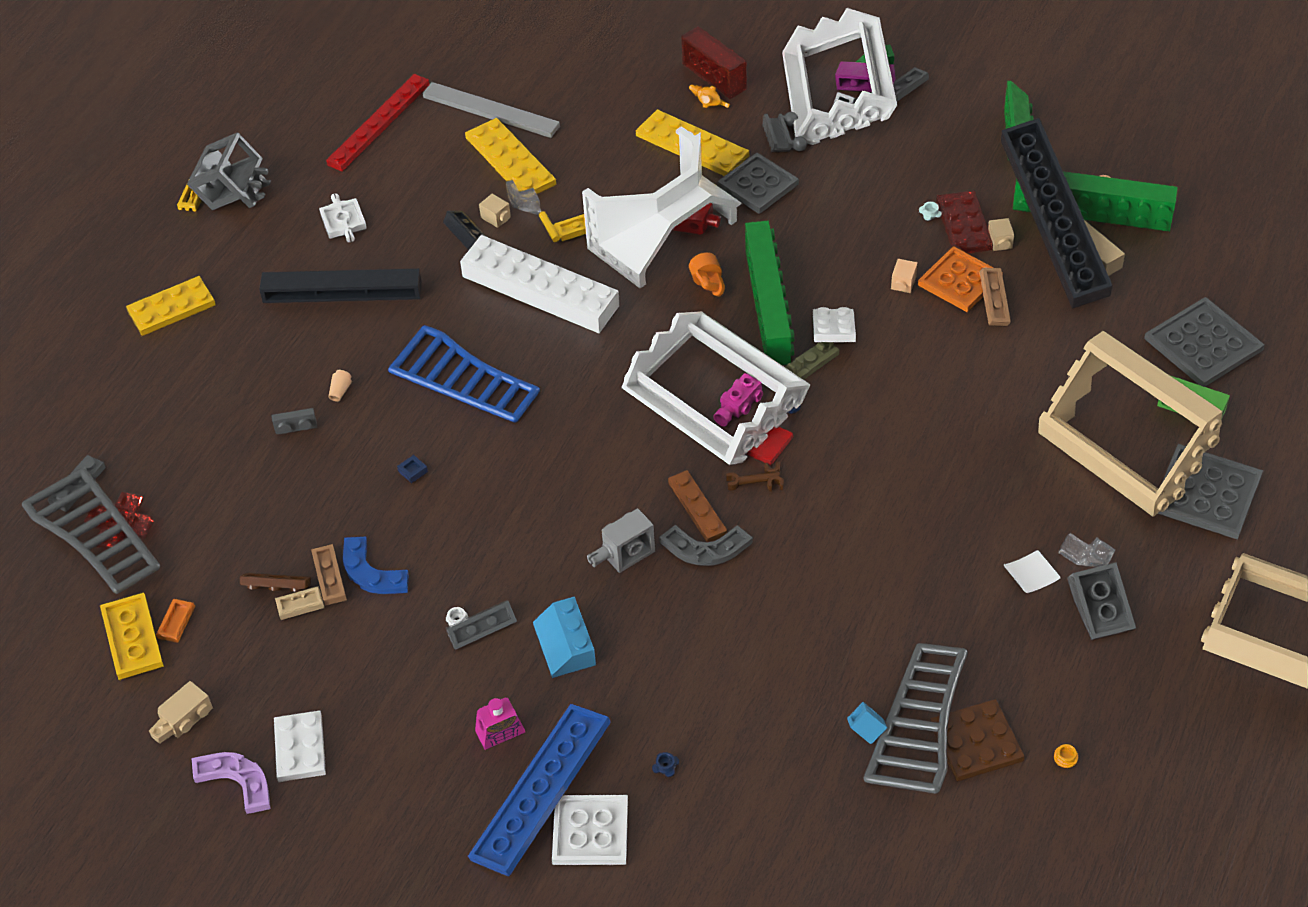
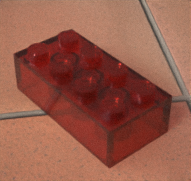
[681,26,747,99]

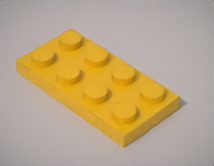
[126,276,216,336]
[100,593,164,680]

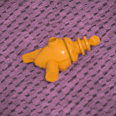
[689,84,730,108]

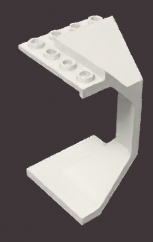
[582,126,742,288]

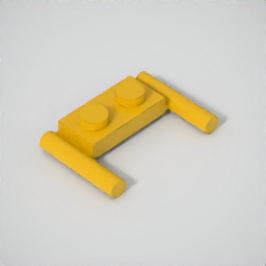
[539,211,586,242]

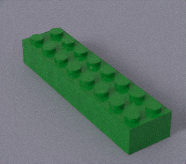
[1013,171,1178,231]
[745,221,795,365]

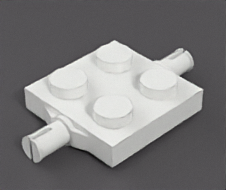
[319,193,367,242]

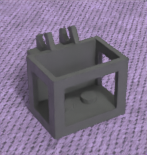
[187,132,271,210]

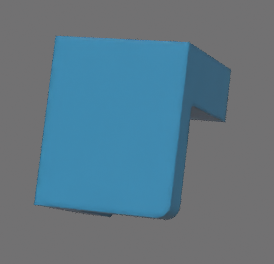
[847,702,887,744]

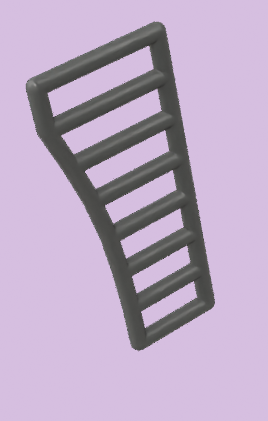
[22,468,160,594]
[863,643,968,794]

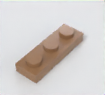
[979,268,1011,326]
[311,544,347,606]

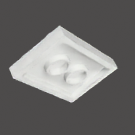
[813,307,856,342]
[274,710,326,782]

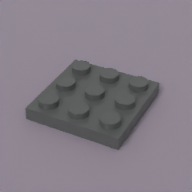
[718,153,799,214]

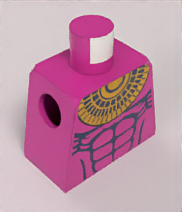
[475,698,525,750]

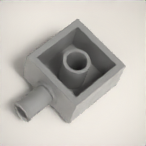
[587,508,655,573]

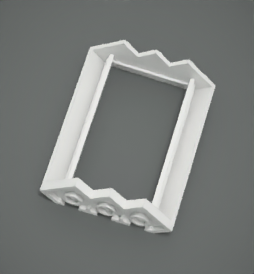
[782,8,897,145]
[622,312,810,465]

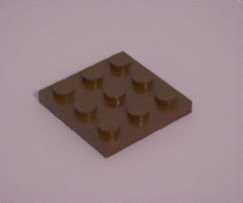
[930,699,1025,782]

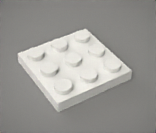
[552,795,628,865]

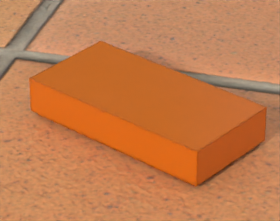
[156,599,195,643]

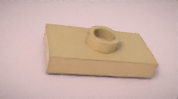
[275,586,324,620]

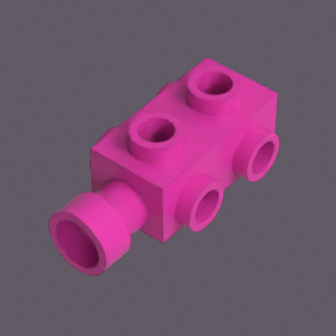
[713,373,763,426]

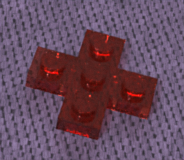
[84,492,154,549]

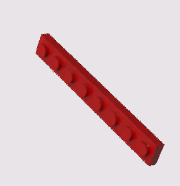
[326,74,430,172]

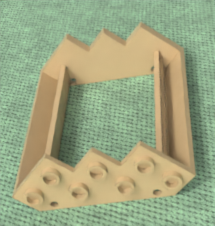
[1038,331,1223,517]
[1201,553,1308,689]

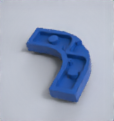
[343,537,409,594]

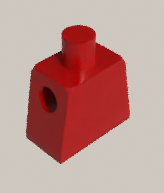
[672,203,721,234]

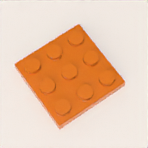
[918,246,1003,312]

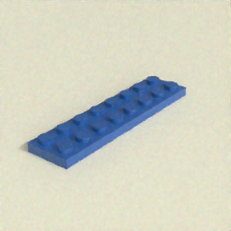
[468,704,611,877]

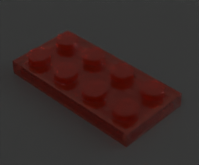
[936,190,993,253]

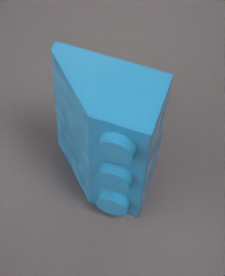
[533,597,596,678]

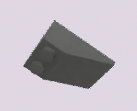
[1067,562,1136,640]

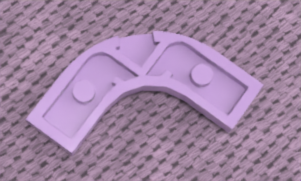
[192,752,271,814]

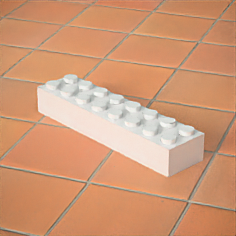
[460,235,619,333]

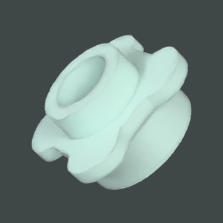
[919,202,942,220]

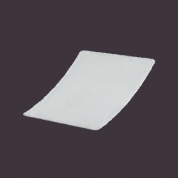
[1004,550,1060,593]

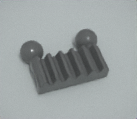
[762,112,807,152]

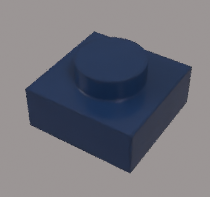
[397,455,428,483]

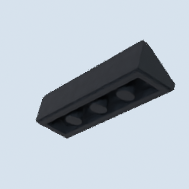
[443,211,486,250]

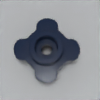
[652,752,679,777]

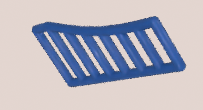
[388,325,540,423]

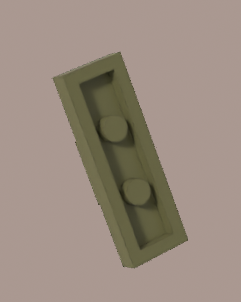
[785,342,839,380]

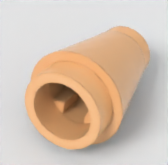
[328,370,352,402]

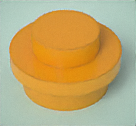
[1054,744,1078,768]

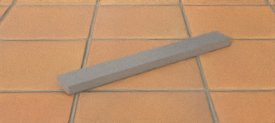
[423,82,560,138]

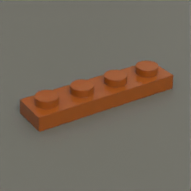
[668,470,727,542]

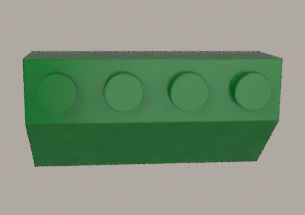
[1004,81,1034,160]

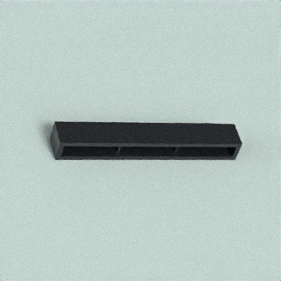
[259,268,422,303]

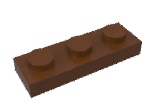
[240,573,311,592]

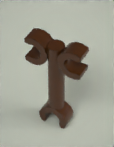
[726,461,784,492]

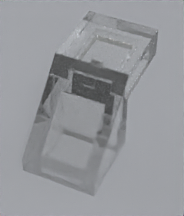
[506,180,541,215]
[1058,533,1115,567]

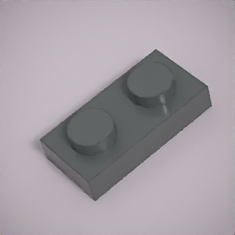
[272,408,317,434]

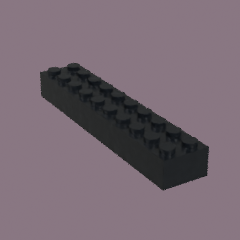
[1001,118,1113,309]

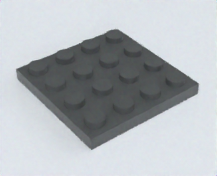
[1144,297,1265,387]
[1158,444,1263,540]

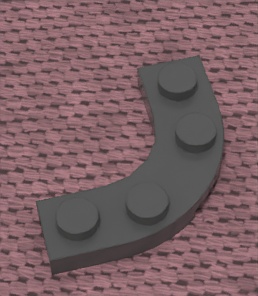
[659,525,753,566]

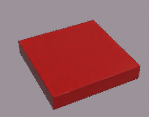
[746,427,793,465]

